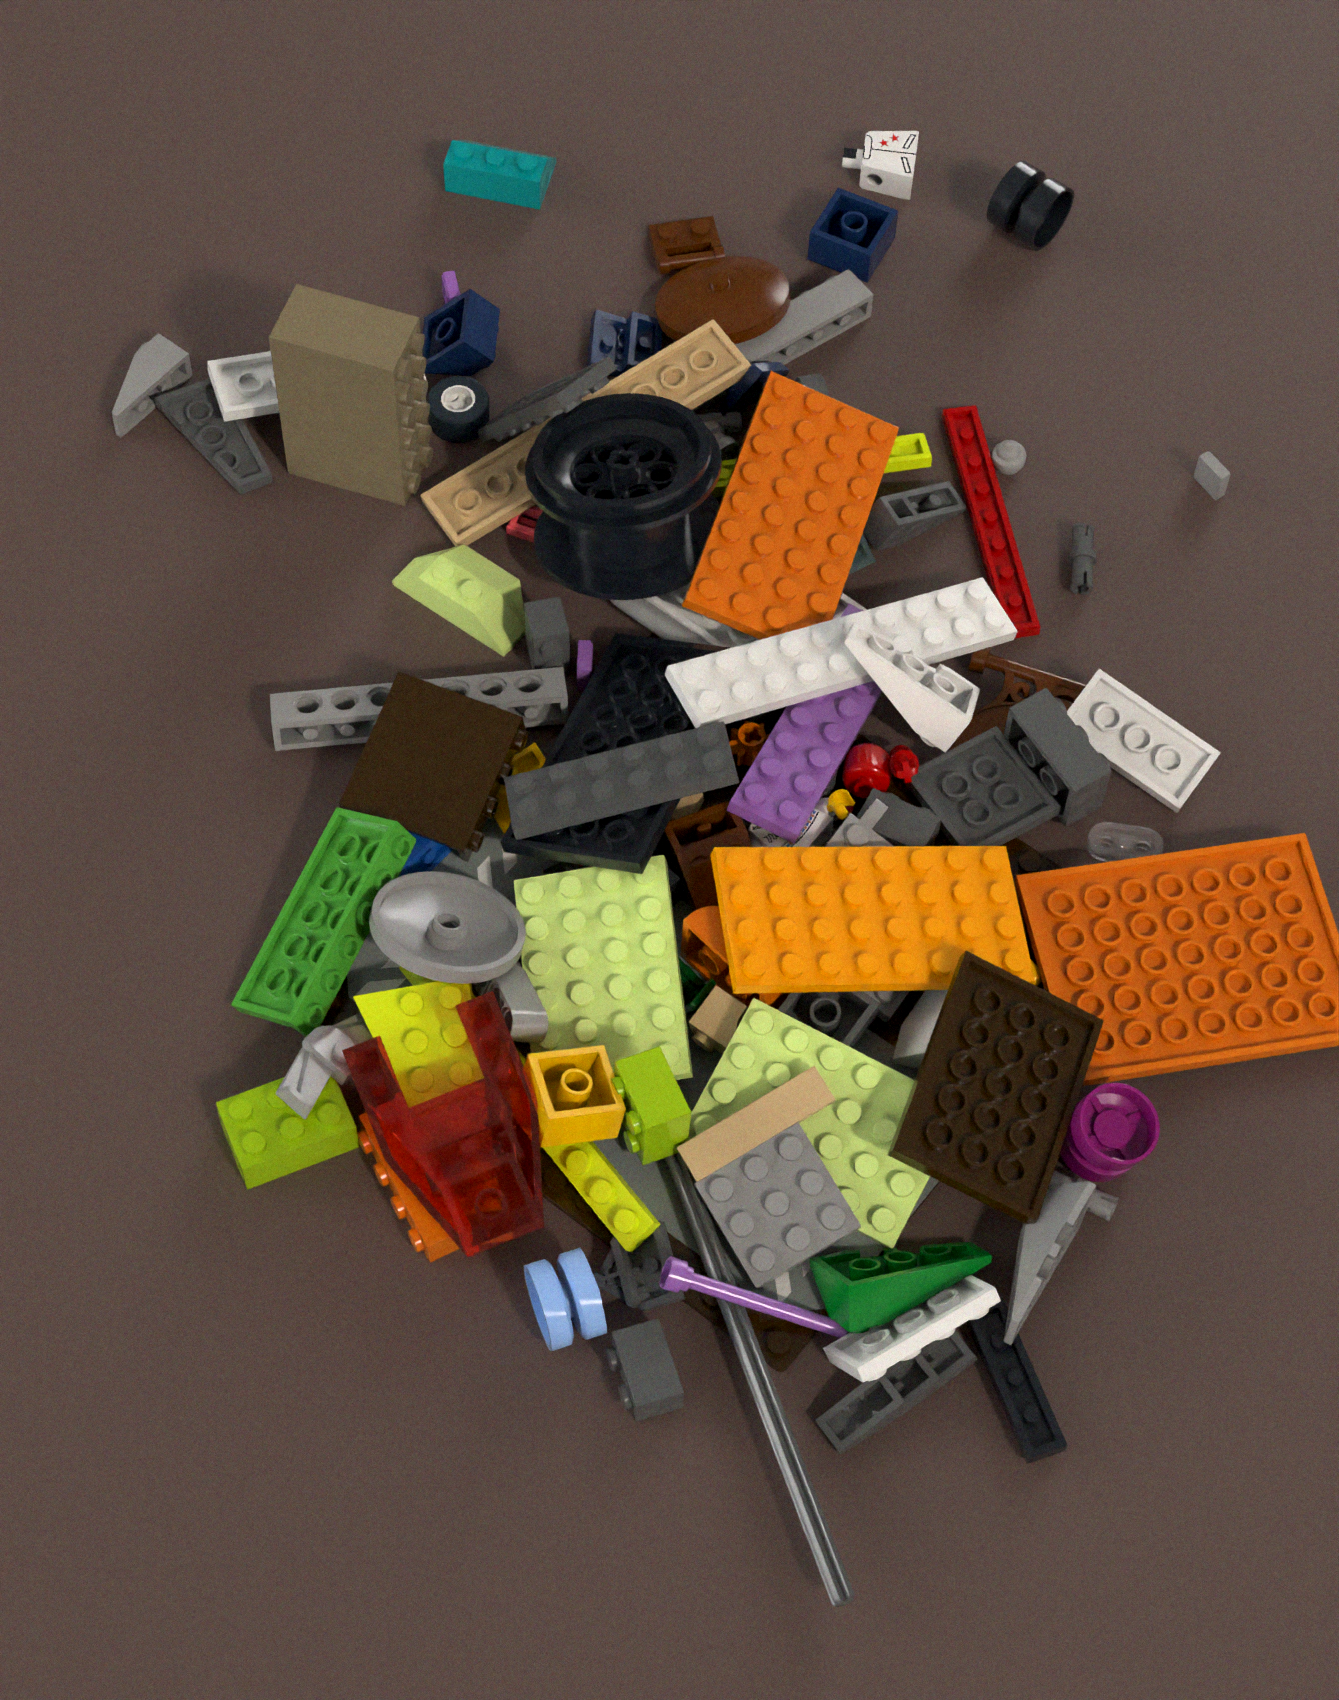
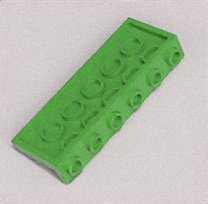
[231,807,416,1037]

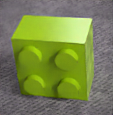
[611,1046,691,1166]

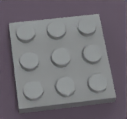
[694,1122,861,1290]

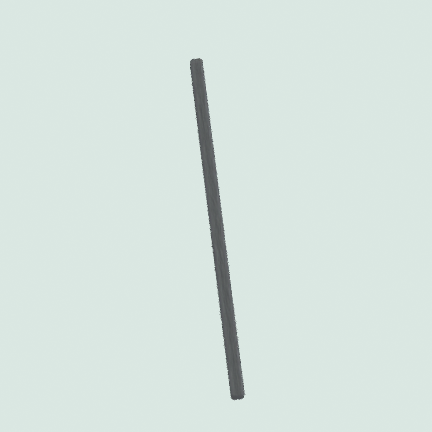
[663,1153,855,1607]

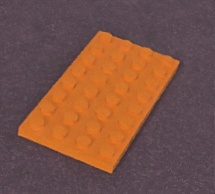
[682,371,899,640]

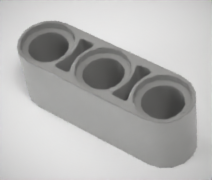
[474,961,548,1043]

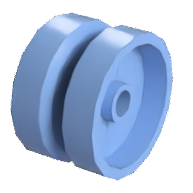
[524,1248,607,1351]

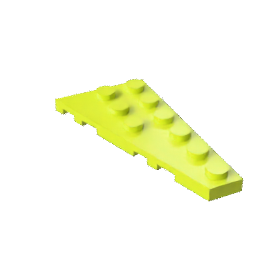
[353,981,502,1216]

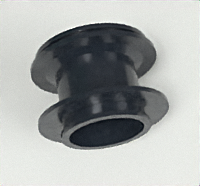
[525,393,722,600]

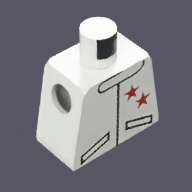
[842,131,919,200]

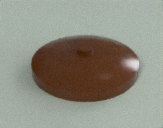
[655,256,791,344]

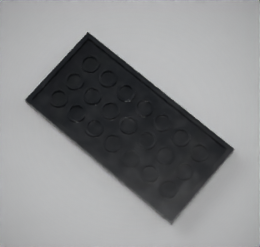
[500,633,731,874]

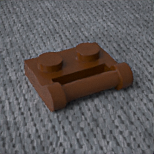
[648,216,725,275]

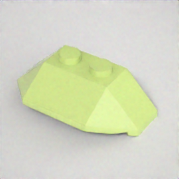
[392,544,525,657]

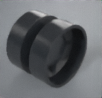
[987,161,1074,251]

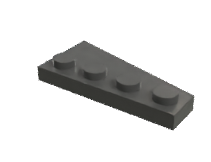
[155,378,273,494]

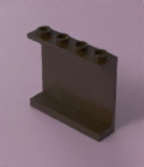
[339,671,528,862]

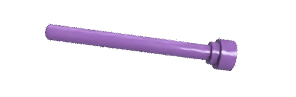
[659,1256,848,1338]

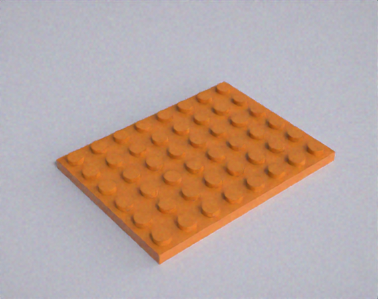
[1014,833,1339,1087]

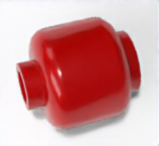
[842,743,891,798]

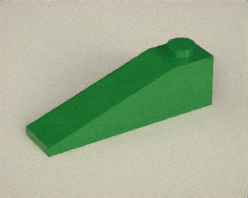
[810,1242,992,1333]

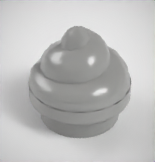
[991,440,1027,475]

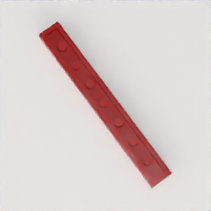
[942,405,1041,638]

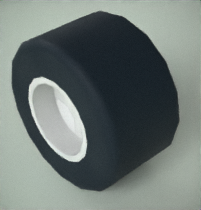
[428,376,490,443]

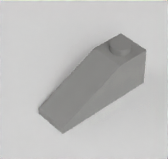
[112,333,193,438]

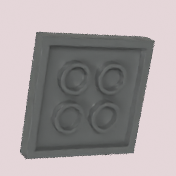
[904,726,1061,846]

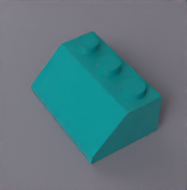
[443,140,556,210]

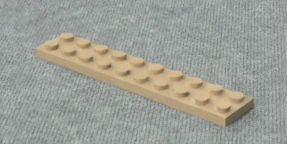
[420,319,751,547]

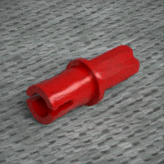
[889,745,919,783]

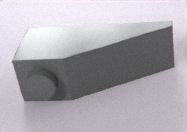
[863,481,967,551]

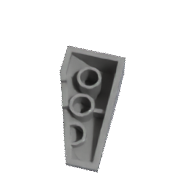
[1003,1181,1096,1345]

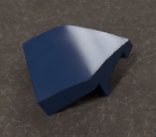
[719,362,790,414]

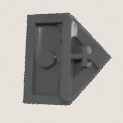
[594,1220,685,1311]

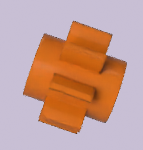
[729,720,770,766]

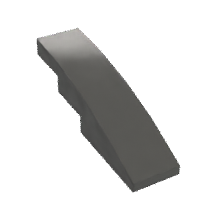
[815,1331,978,1454]

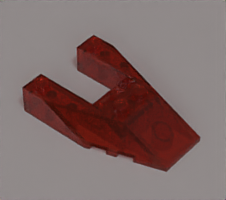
[342,991,544,1258]

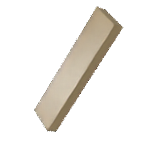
[677,1066,835,1182]

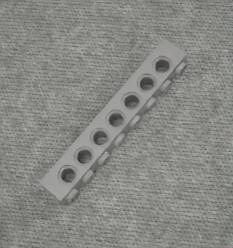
[270,667,569,751]

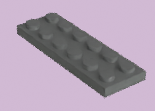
[478,357,617,442]
[504,721,739,840]

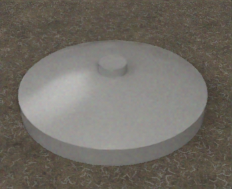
[369,872,526,984]

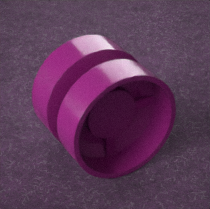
[1060,1083,1160,1182]

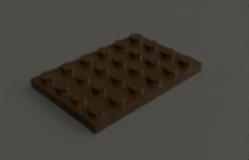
[887,951,1104,1224]

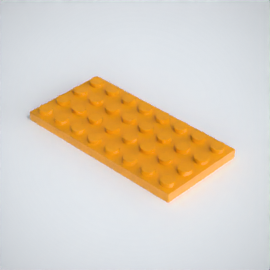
[711,846,1035,994]

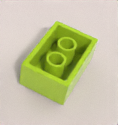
[216,1076,359,1190]

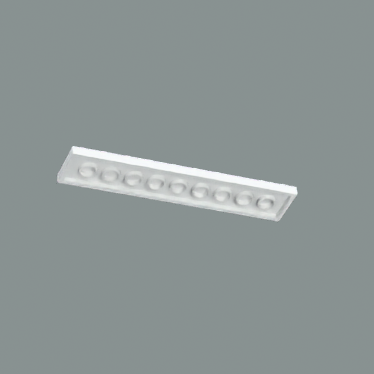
[665,577,1018,728]

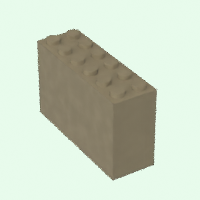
[269,284,433,506]

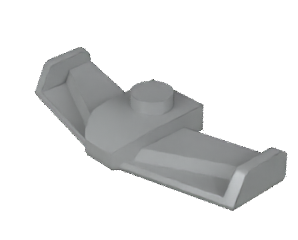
[275,1012,376,1120]

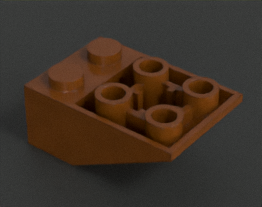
[661,800,753,912]

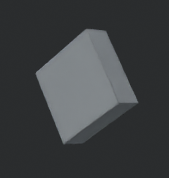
[1193,451,1231,500]

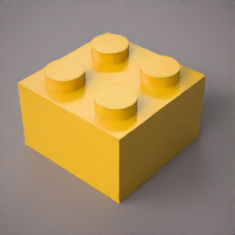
[520,1045,626,1148]

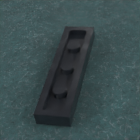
[966,1298,1068,1464]

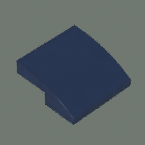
[586,310,663,377]

